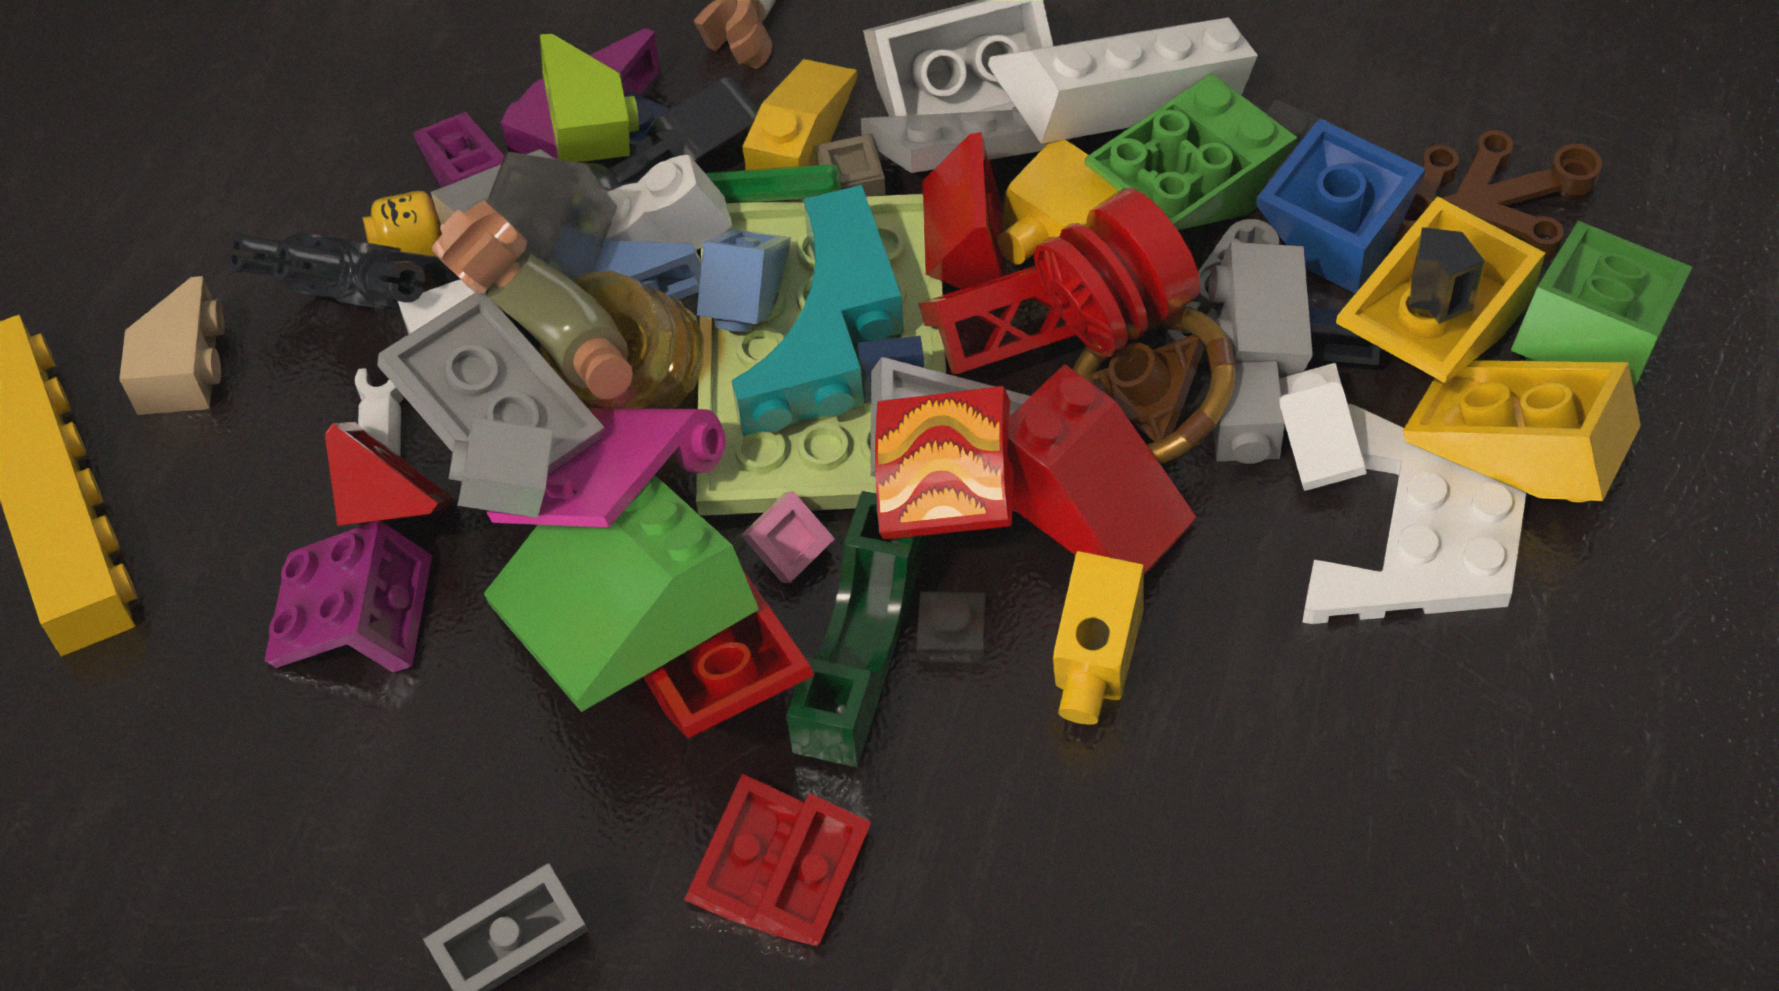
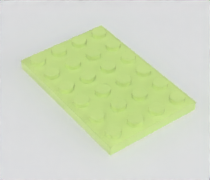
[696,194,946,515]

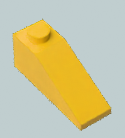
[743,59,858,200]

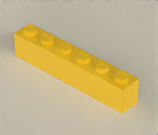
[0,315,137,657]

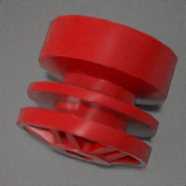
[1034,187,1201,356]

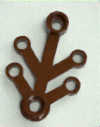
[1393,130,1602,258]

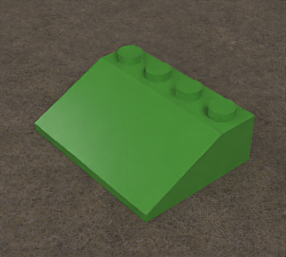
[484,475,759,712]

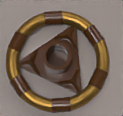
[1073,306,1237,464]

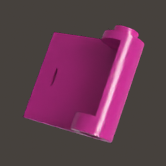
[487,408,726,528]

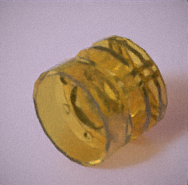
[540,271,704,409]

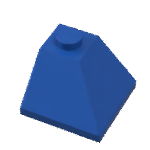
[1256,118,1425,294]

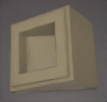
[814,134,886,197]

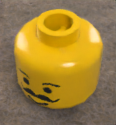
[362,191,442,257]

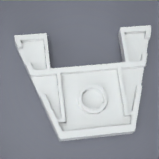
[1303,404,1526,624]

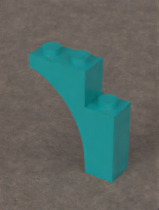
[731,185,904,436]

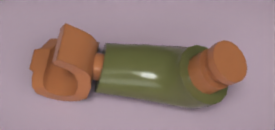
[432,200,633,399]

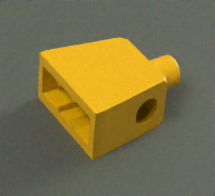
[998,140,1118,264]
[1053,551,1144,725]

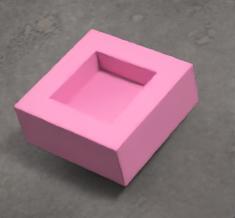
[741,491,835,583]

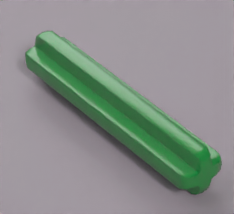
[705,164,842,203]

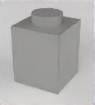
[1213,361,1285,464]
[449,417,553,518]

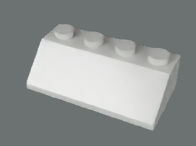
[988,18,1258,144]

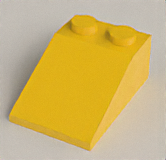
[1336,196,1545,383]
[1402,360,1641,502]

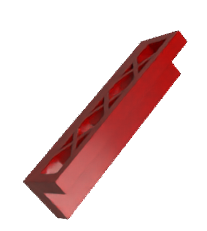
[918,265,1075,374]

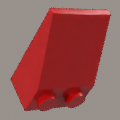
[1007,364,1196,577]
[644,570,814,738]

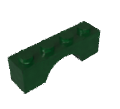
[787,491,927,768]

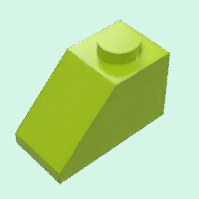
[540,34,639,164]

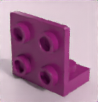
[265,520,432,673]

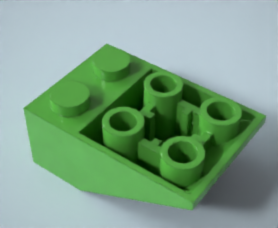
[1085,73,1297,230]

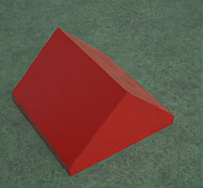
[922,132,1006,289]
[325,422,455,526]

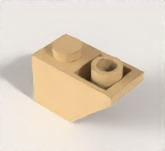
[120,276,225,415]

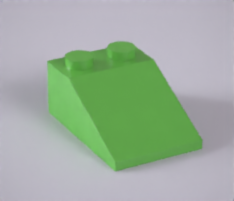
[1511,221,1692,390]

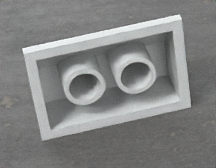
[863,0,1053,117]

